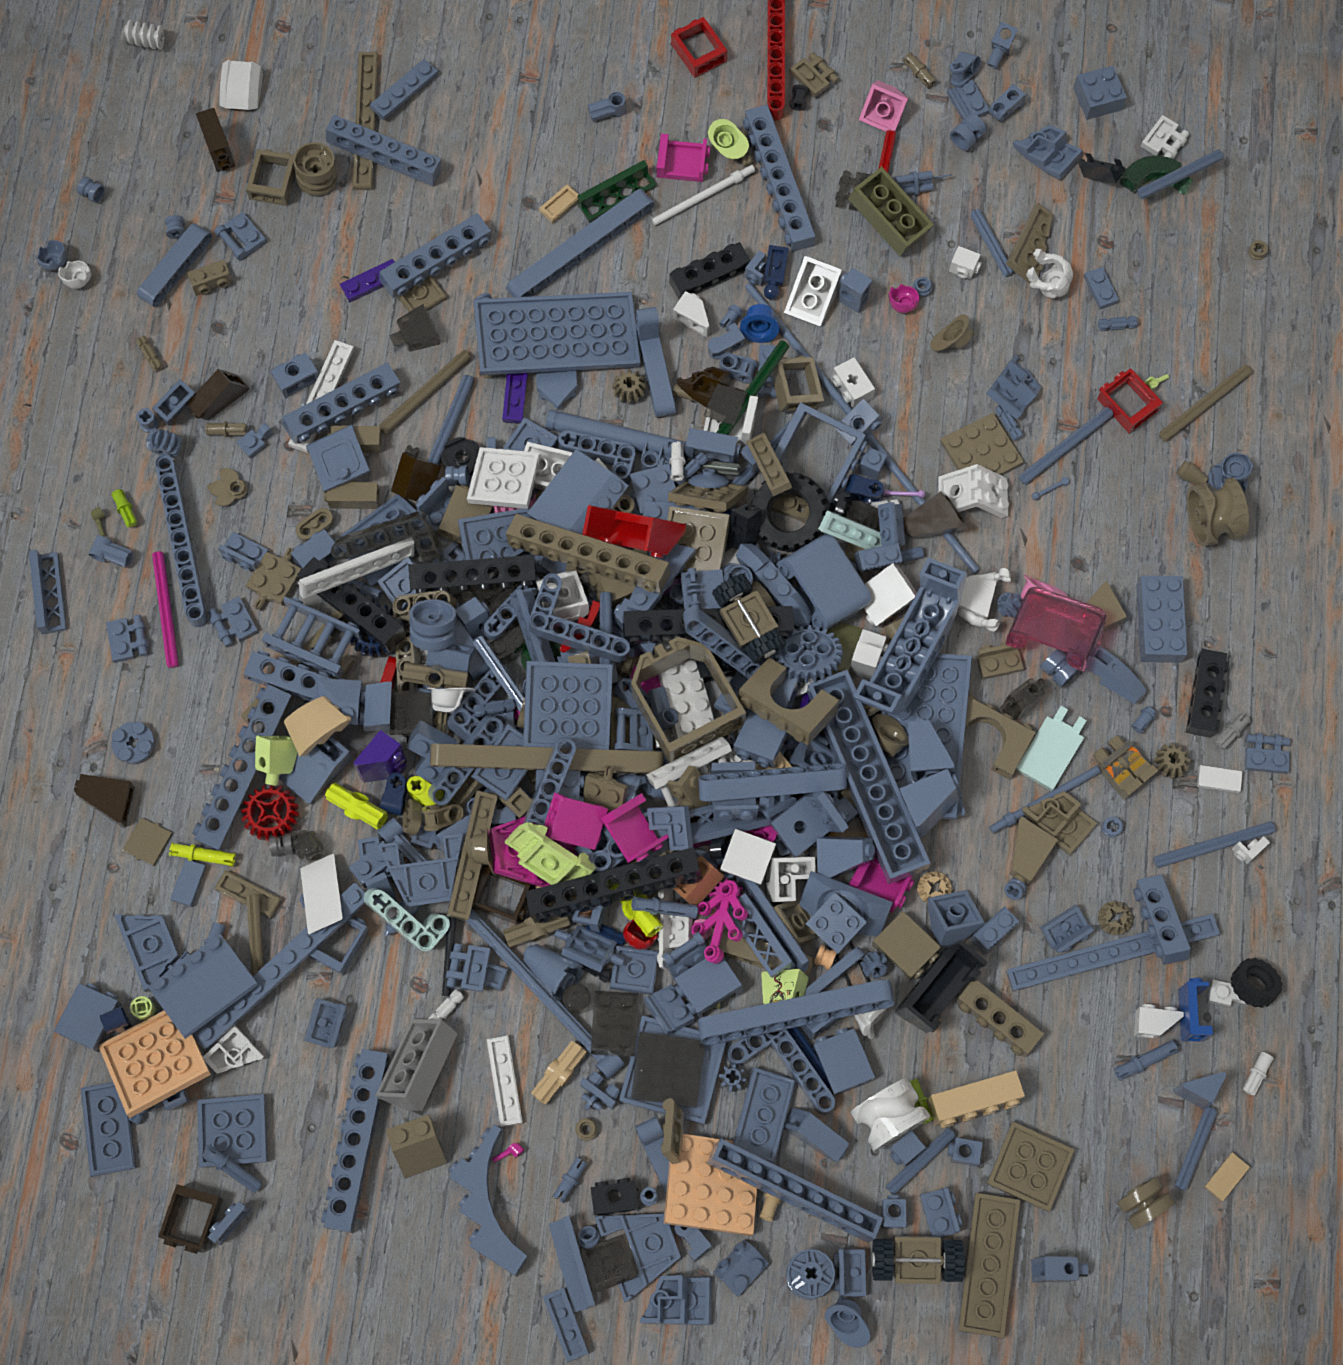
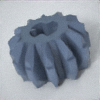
[146,429,182,458]

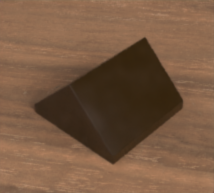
[391,452,441,501]

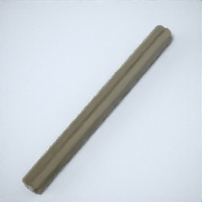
[379,350,471,435]
[1159,364,1252,442]

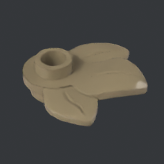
[207,468,248,506]

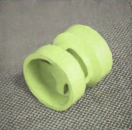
[130,996,157,1021]

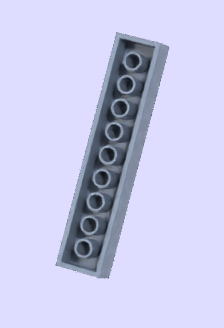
[807,670,931,884]

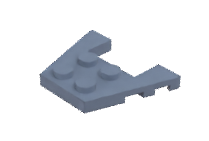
[378,833,463,907]
[595,1214,681,1302]

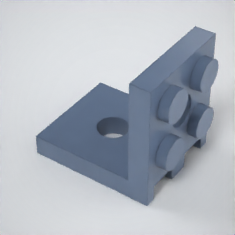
[769,792,849,857]

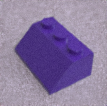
[353,730,407,783]

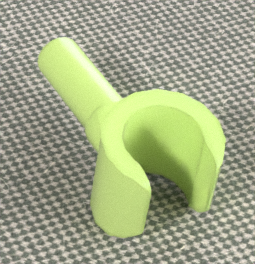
[1144,374,1169,390]

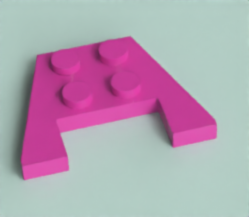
[488,815,551,887]

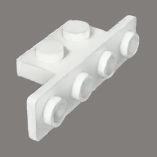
[657,889,693,971]

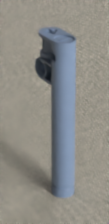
[546,409,686,471]

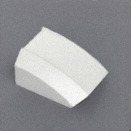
[219,60,263,110]
[536,570,589,621]

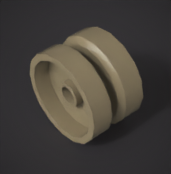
[1116,1176,1175,1230]

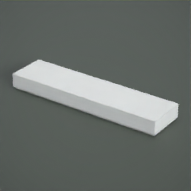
[487,1035,523,1127]

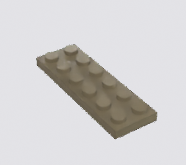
[958,1193,1020,1338]

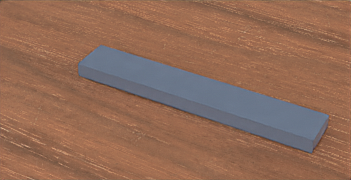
[735,876,809,972]

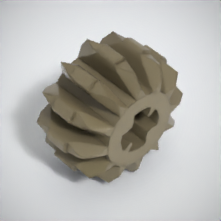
[612,369,646,404]
[1154,742,1191,779]

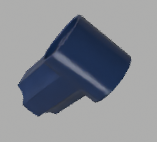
[100,1006,132,1034]

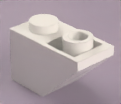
[1134,1004,1184,1039]

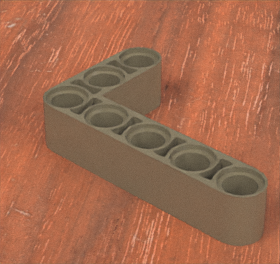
[393,591,457,699]

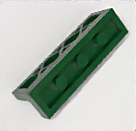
[577,160,656,223]

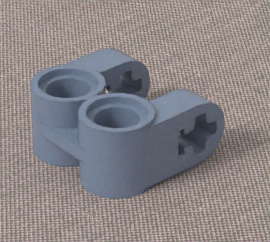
[574,824,627,874]

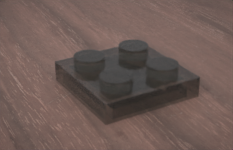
[581,1234,638,1293]

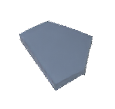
[536,370,577,409]

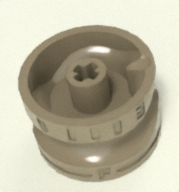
[1187,477,1249,546]

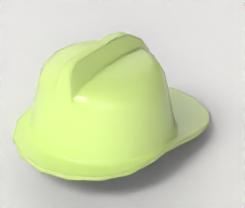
[708,119,749,159]

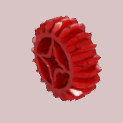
[241,785,300,842]

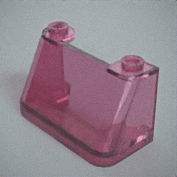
[1006,587,1106,671]

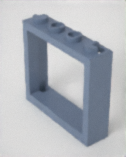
[775,402,868,509]

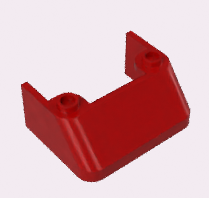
[582,505,687,558]

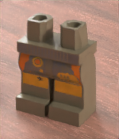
[1093,735,1159,800]

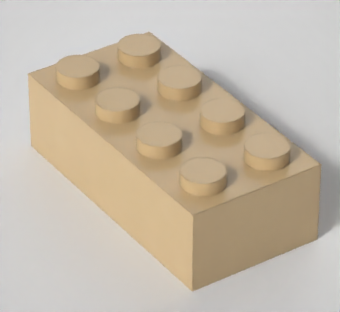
[926,1070,1025,1129]

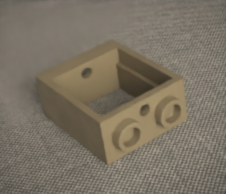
[246,149,296,206]
[771,356,824,412]

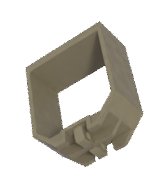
[631,637,746,763]

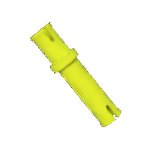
[169,842,236,867]

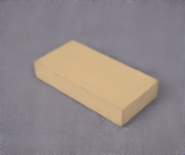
[539,184,579,224]
[1204,1152,1250,1202]

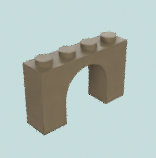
[324,426,382,509]
[738,657,839,745]
[966,694,1036,780]

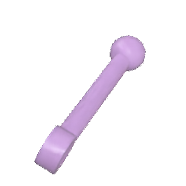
[883,490,925,498]

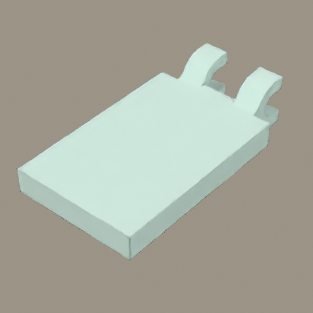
[1015,706,1087,791]

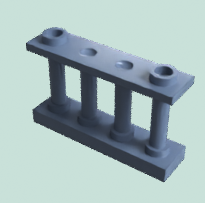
[262,597,362,679]

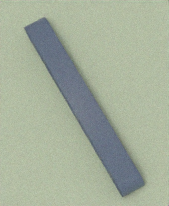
[506,189,655,297]
[155,454,207,627]
[698,980,895,1045]

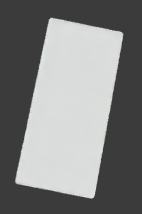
[300,854,343,934]

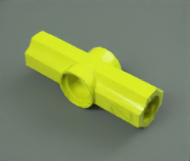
[325,782,388,829]
[610,884,663,937]

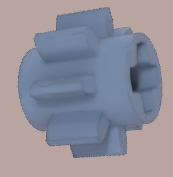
[997,592,1023,617]
[860,951,889,979]
[718,1064,746,1093]

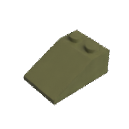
[817,623,863,679]

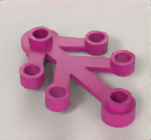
[691,880,748,964]

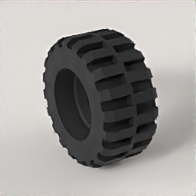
[750,472,830,552]

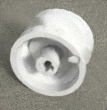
[850,1078,931,1152]

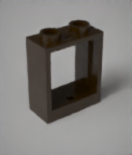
[196,108,235,172]
[472,864,535,925]
[158,1184,223,1254]

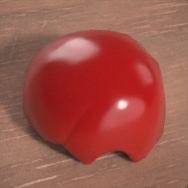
[623,919,658,950]

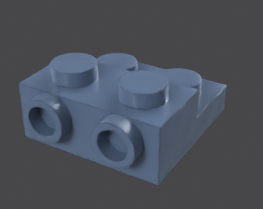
[535,770,584,813]

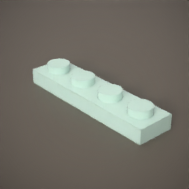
[818,510,881,549]

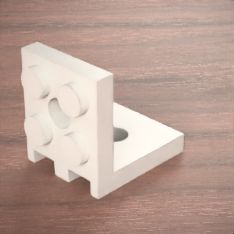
[704,396,758,450]
[938,464,1009,518]

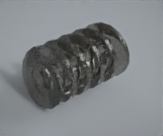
[845,501,880,532]

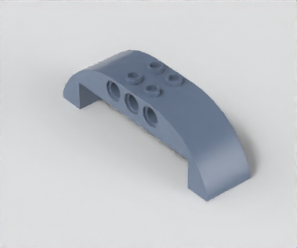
[853,558,967,715]

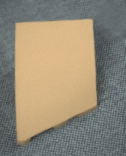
[284,696,351,756]

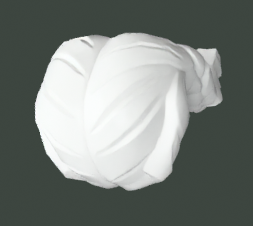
[1027,249,1073,299]

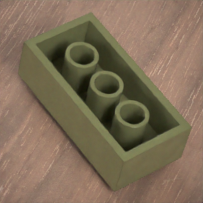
[848,167,934,256]

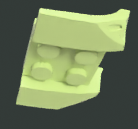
[505,822,596,885]

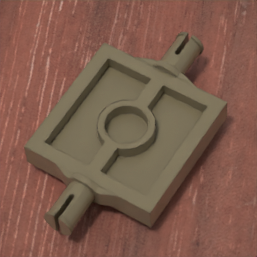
[246,547,302,611]
[583,765,628,814]

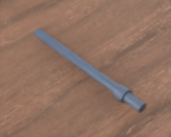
[989,766,1101,834]

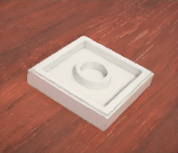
[720,829,776,885]

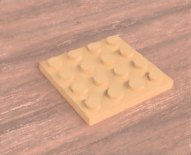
[98,1011,211,1118]
[663,1134,757,1236]

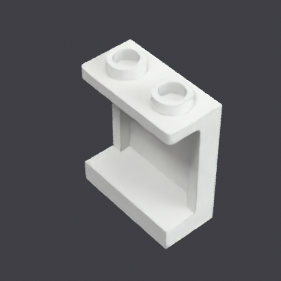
[864,563,917,627]

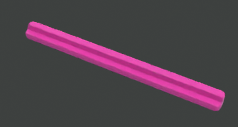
[152,551,179,668]

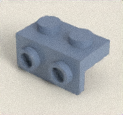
[1039,905,1094,953]
[303,998,347,1048]
[713,1240,769,1297]
[833,1249,866,1297]

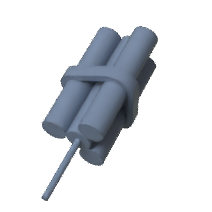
[893,171,951,195]

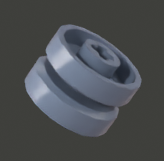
[409,599,456,651]

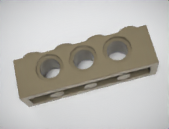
[956,980,1044,1057]

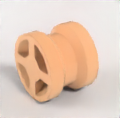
[813,944,837,970]

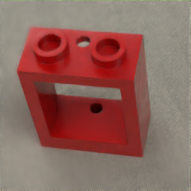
[671,17,727,78]
[1097,368,1163,434]

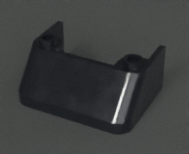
[895,939,988,1033]

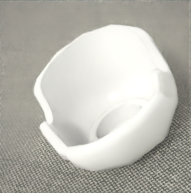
[58,260,91,289]

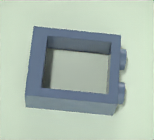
[685,428,741,463]
[309,916,369,976]

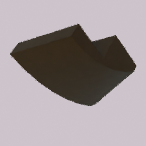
[676,366,745,417]

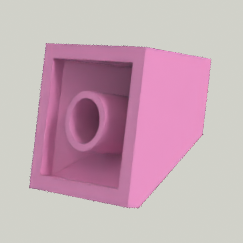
[859,80,908,132]

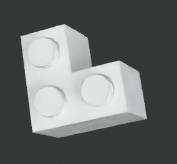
[849,629,888,680]
[766,856,816,902]

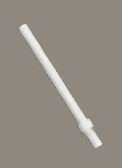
[651,165,755,226]

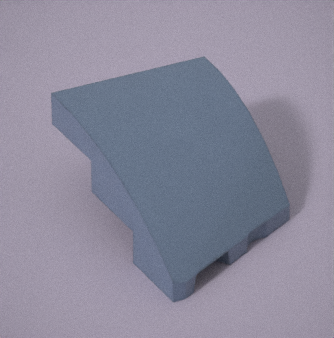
[1013,125,1083,180]
[986,354,1041,420]
[640,1275,712,1325]

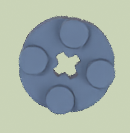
[111,722,155,765]

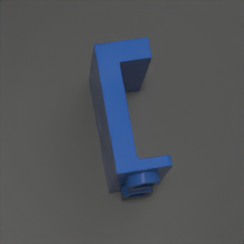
[1178,978,1213,1042]

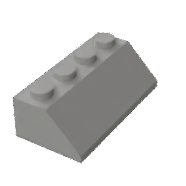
[375,1019,458,1111]

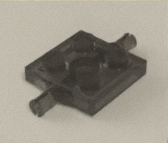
[389,682,434,750]

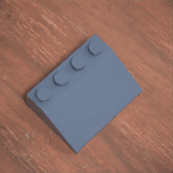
[526,449,629,549]
[334,495,437,586]
[148,934,258,1039]

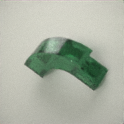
[1119,156,1193,195]

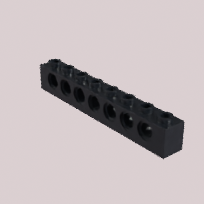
[622,606,794,644]
[526,847,703,923]

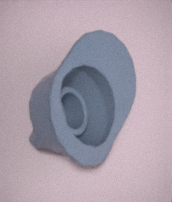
[825,1296,870,1348]

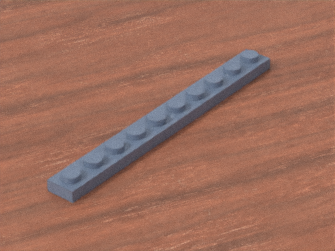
[193,882,366,1051]
[1006,914,1220,992]

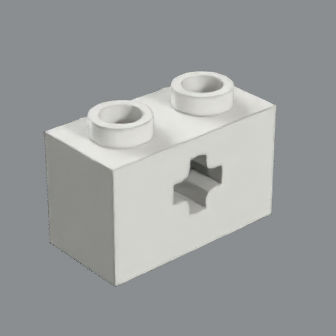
[832,357,875,408]

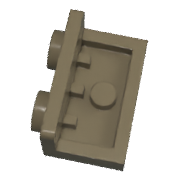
[667,766,709,810]

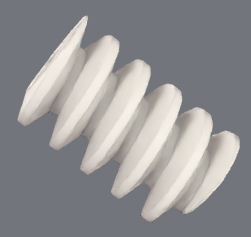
[121,19,165,50]

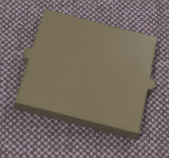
[123,818,172,866]

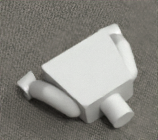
[957,568,1011,632]

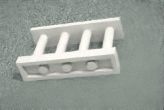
[647,737,732,806]

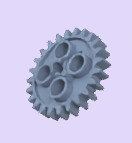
[774,625,843,683]

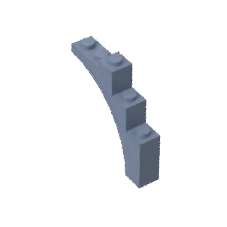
[449,1125,528,1277]

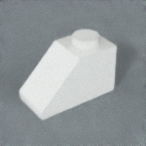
[673,291,709,337]

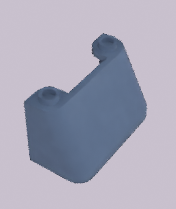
[775,534,871,631]

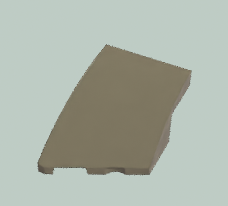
[1022,791,1097,856]

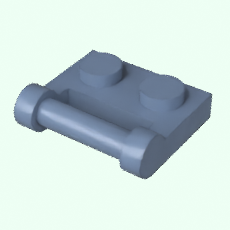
[214,212,267,261]
[615,708,653,751]
[662,932,706,981]

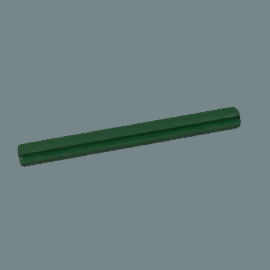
[716,340,789,435]

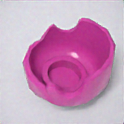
[889,284,920,313]

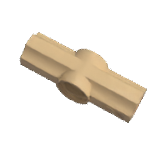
[531,1041,587,1105]

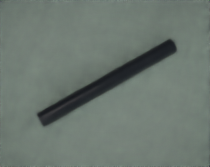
[442,916,457,996]

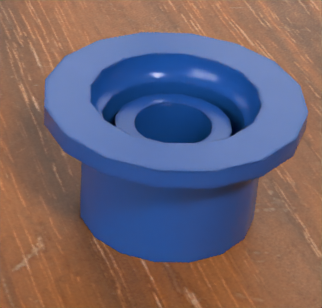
[740,304,779,343]

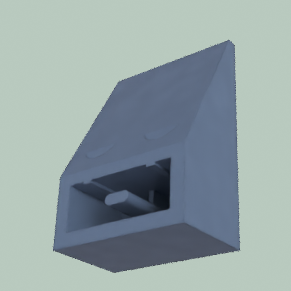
[279,736,353,805]

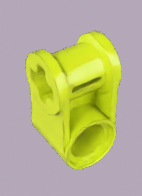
[407,776,444,807]

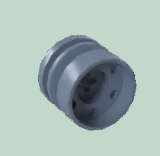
[785,1249,835,1300]

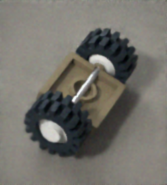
[712,573,786,664]
[872,1236,965,1284]

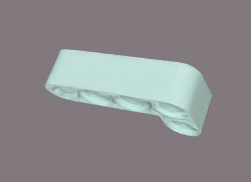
[364,888,450,951]

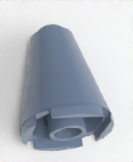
[523,944,584,1001]

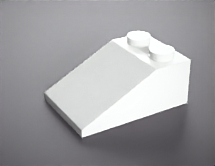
[784,256,845,326]
[524,442,572,491]

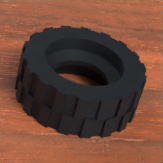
[1230,958,1283,1008]

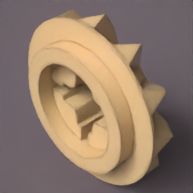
[917,871,952,904]

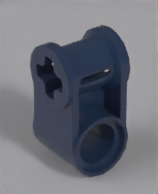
[845,474,884,504]
[380,773,407,816]

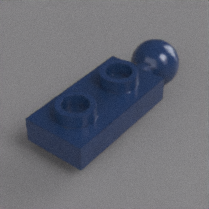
[763,245,789,300]

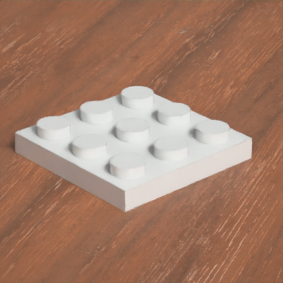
[467,447,540,509]

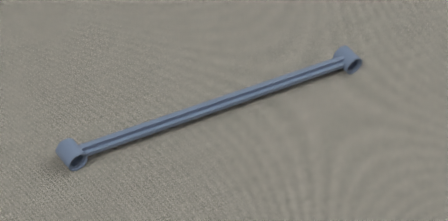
[377,818,625,1080]

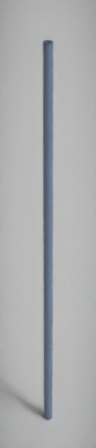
[745,282,980,574]

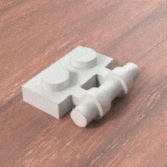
[1140,115,1189,163]

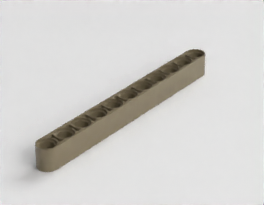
[430,744,664,774]

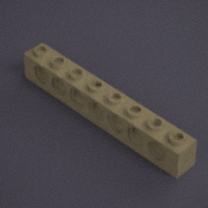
[506,514,671,594]

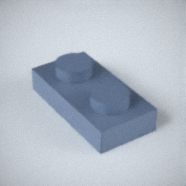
[1083,267,1119,310]

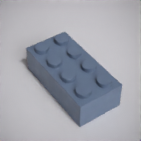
[1136,576,1187,663]

